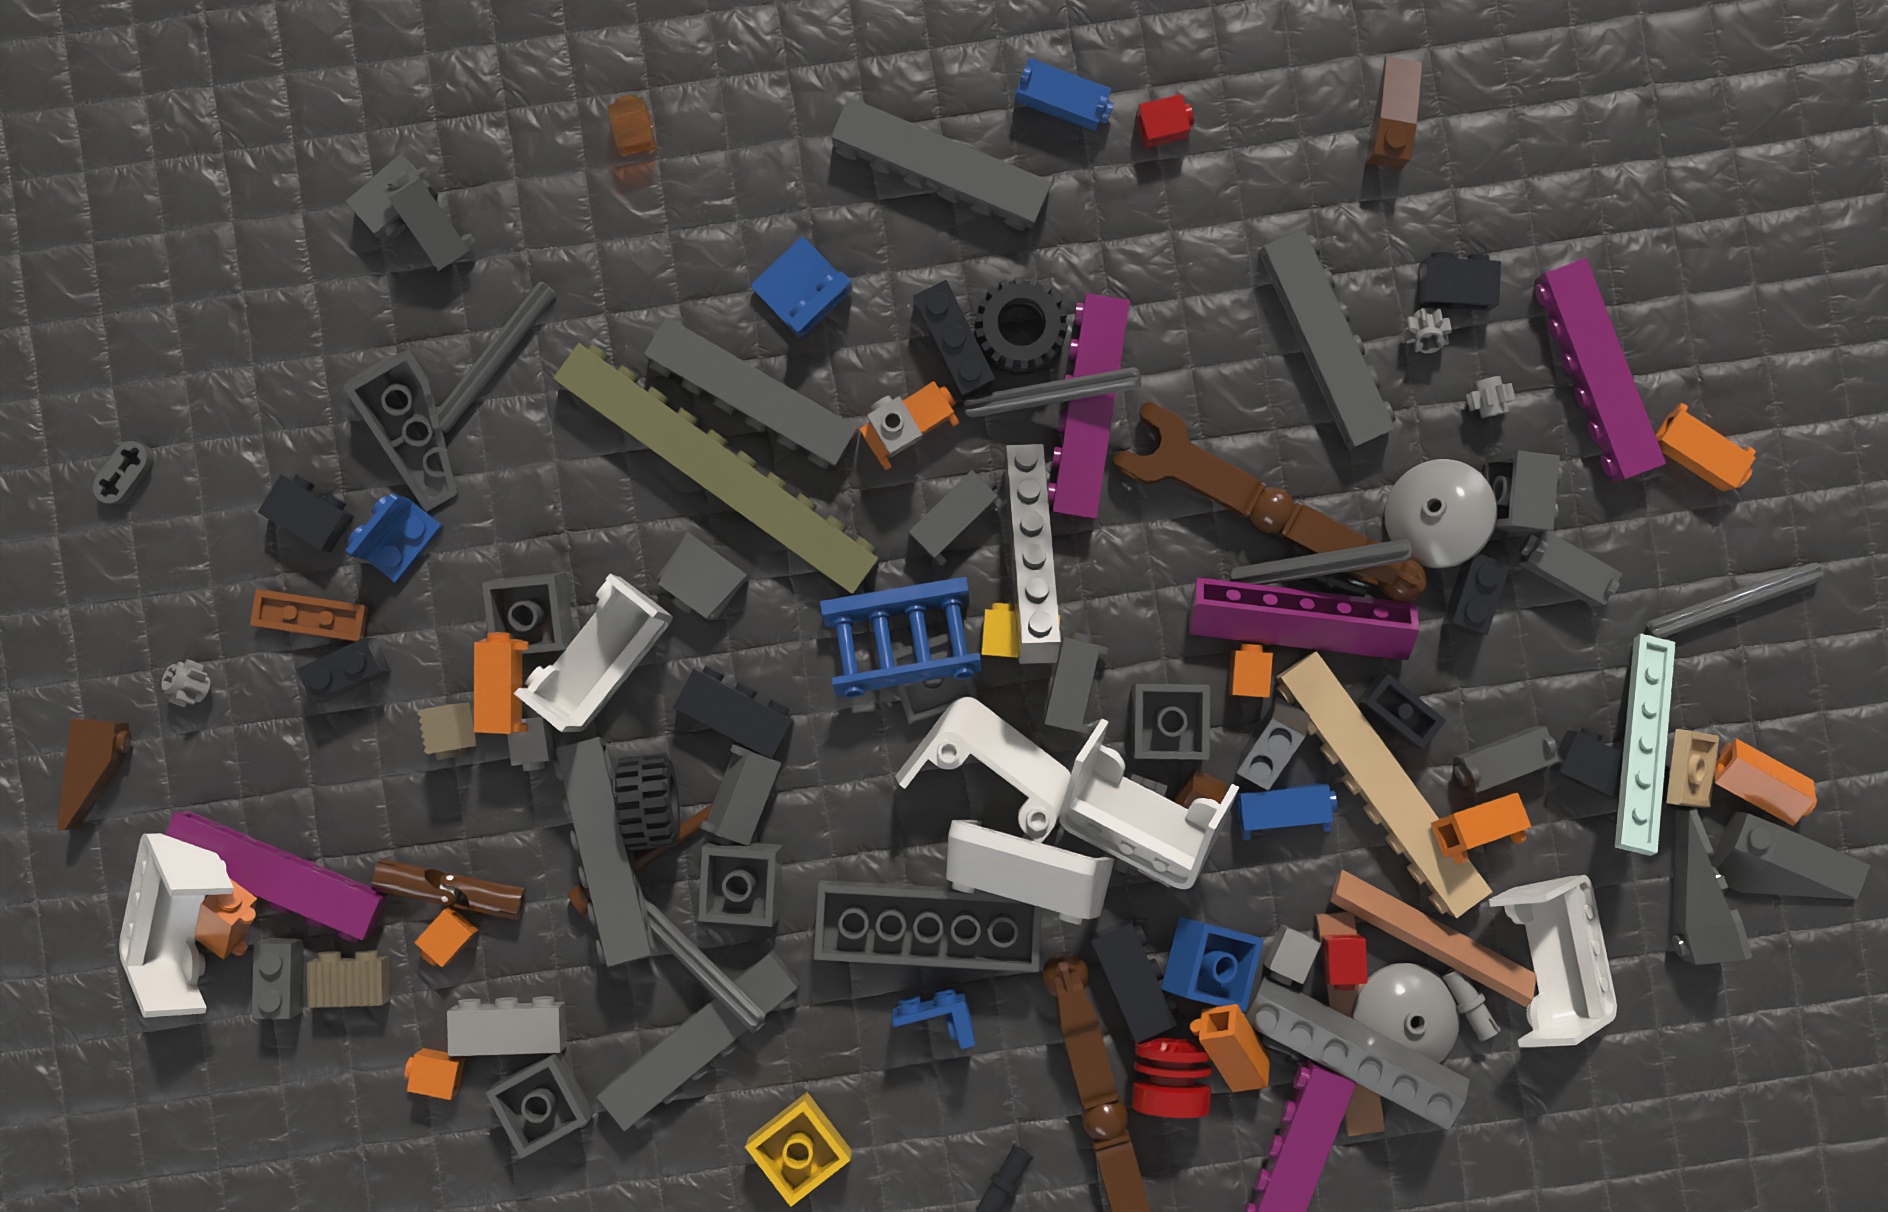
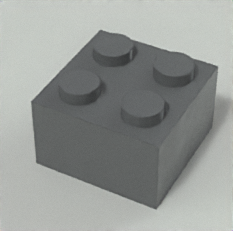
[1484,450,1562,534]
[482,572,574,654]
[1131,683,1210,760]
[698,840,783,927]
[485,1052,594,1159]

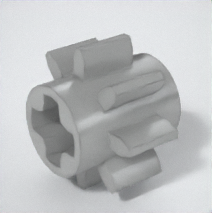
[1404,308,1452,353]
[1466,376,1516,418]
[161,659,210,707]

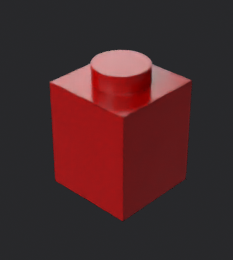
[1136,94,1194,148]
[1321,934,1368,991]

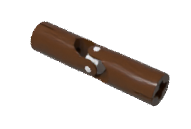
[372,858,526,921]

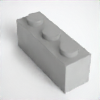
[447,996,566,1056]

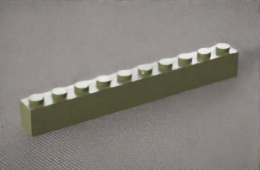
[553,343,879,595]

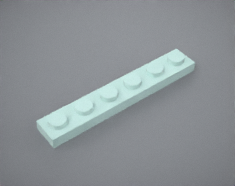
[1615,634,1675,856]

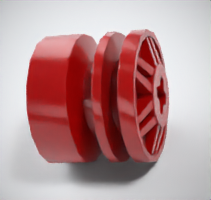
[1132,1037,1212,1118]

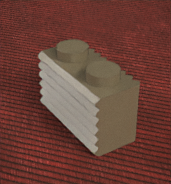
[417,703,477,760]
[307,950,391,1008]

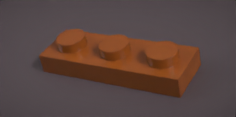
[250,589,369,641]

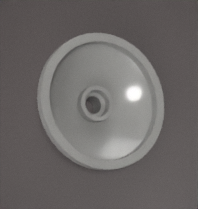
[1385,459,1497,568]
[1351,963,1460,1063]

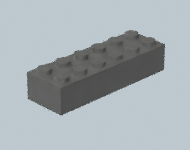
[814,880,1042,972]

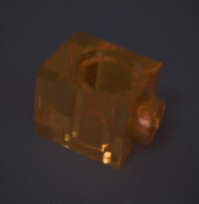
[607,95,658,157]

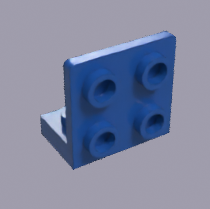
[751,237,853,339]
[345,493,444,583]
[891,987,976,1049]

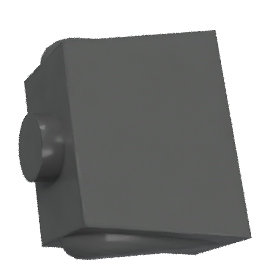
[657,532,750,620]

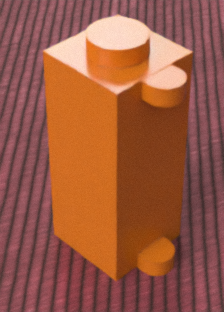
[860,381,960,470]
[1655,402,1756,491]
[474,632,528,734]
[1714,738,1817,826]
[1430,792,1532,865]
[194,878,257,960]
[1190,1004,1270,1092]

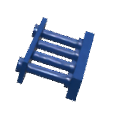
[820,577,982,698]

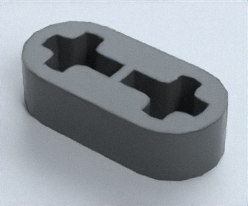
[93,441,154,505]

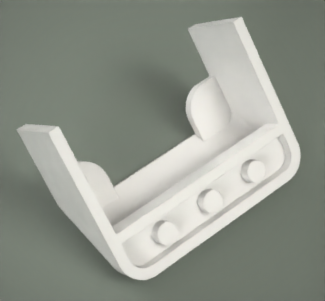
[514,574,673,732]
[895,696,1071,843]
[1059,719,1239,889]
[946,820,1115,925]
[119,833,234,1018]
[1489,875,1617,1047]

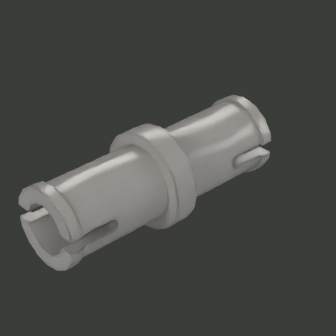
[1441,968,1501,1041]

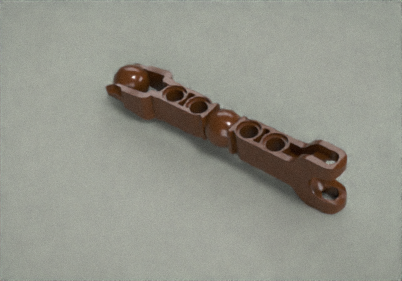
[1112,402,1427,603]
[1042,952,1153,1212]

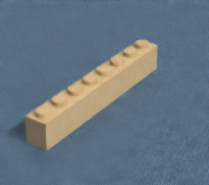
[1275,651,1492,918]

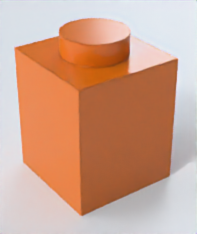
[1228,644,1273,698]
[414,906,480,967]
[404,1048,466,1100]

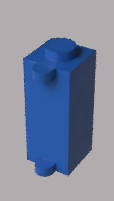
[1015,58,1114,132]
[1236,783,1337,841]

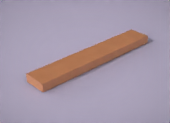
[1330,869,1537,1007]
[1315,910,1385,1136]

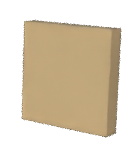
[1666,729,1719,808]

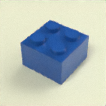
[1161,916,1264,1012]

